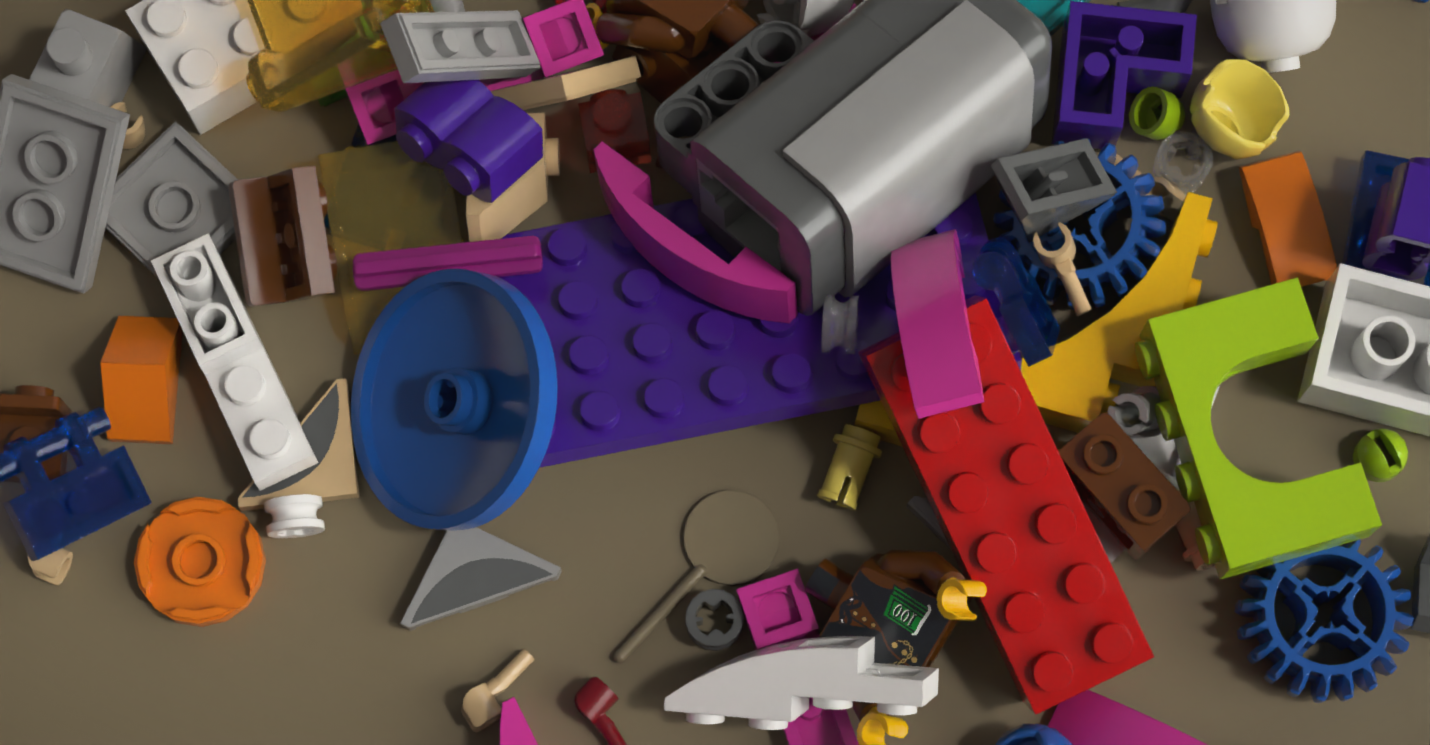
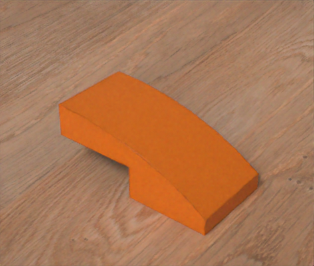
[1239,151,1337,287]

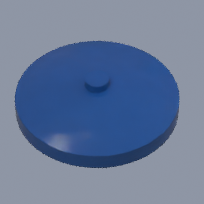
[351,269,558,531]

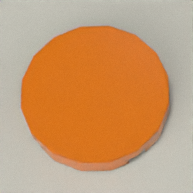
[134,497,266,627]

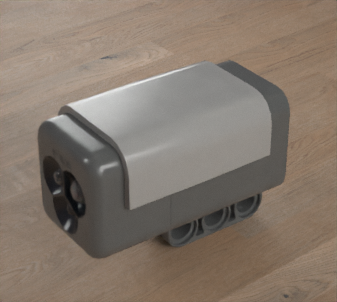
[654,0,1052,316]

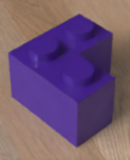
[1051,1,1197,149]

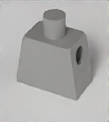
[29,9,147,107]

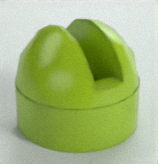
[1129,86,1185,140]
[1353,428,1408,482]

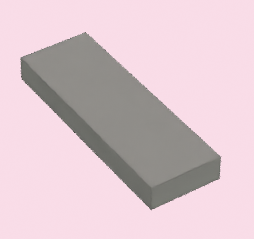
[380,10,541,83]

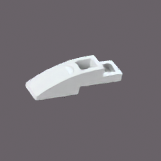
[151,233,318,491]
[664,636,939,730]

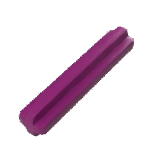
[352,236,543,291]

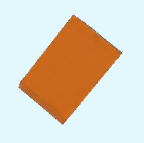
[100,315,183,444]

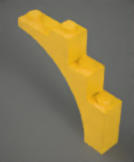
[854,192,1218,447]

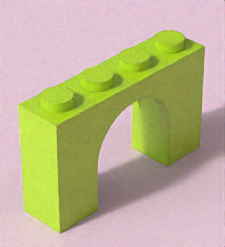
[1135,277,1382,580]

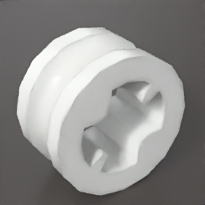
[264,494,325,538]

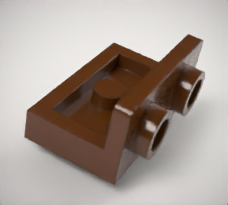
[228,166,337,307]

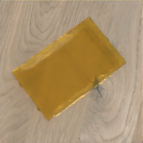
[318,141,463,355]

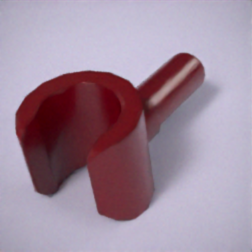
[574,677,627,745]

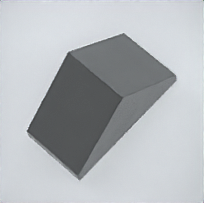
[991,138,1117,242]

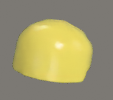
[1189,59,1290,160]

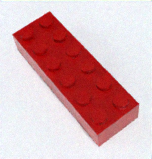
[858,295,1154,715]

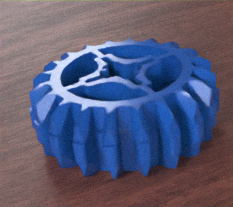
[993,138,1166,310]
[1234,539,1414,703]

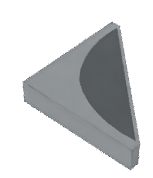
[400,527,562,631]

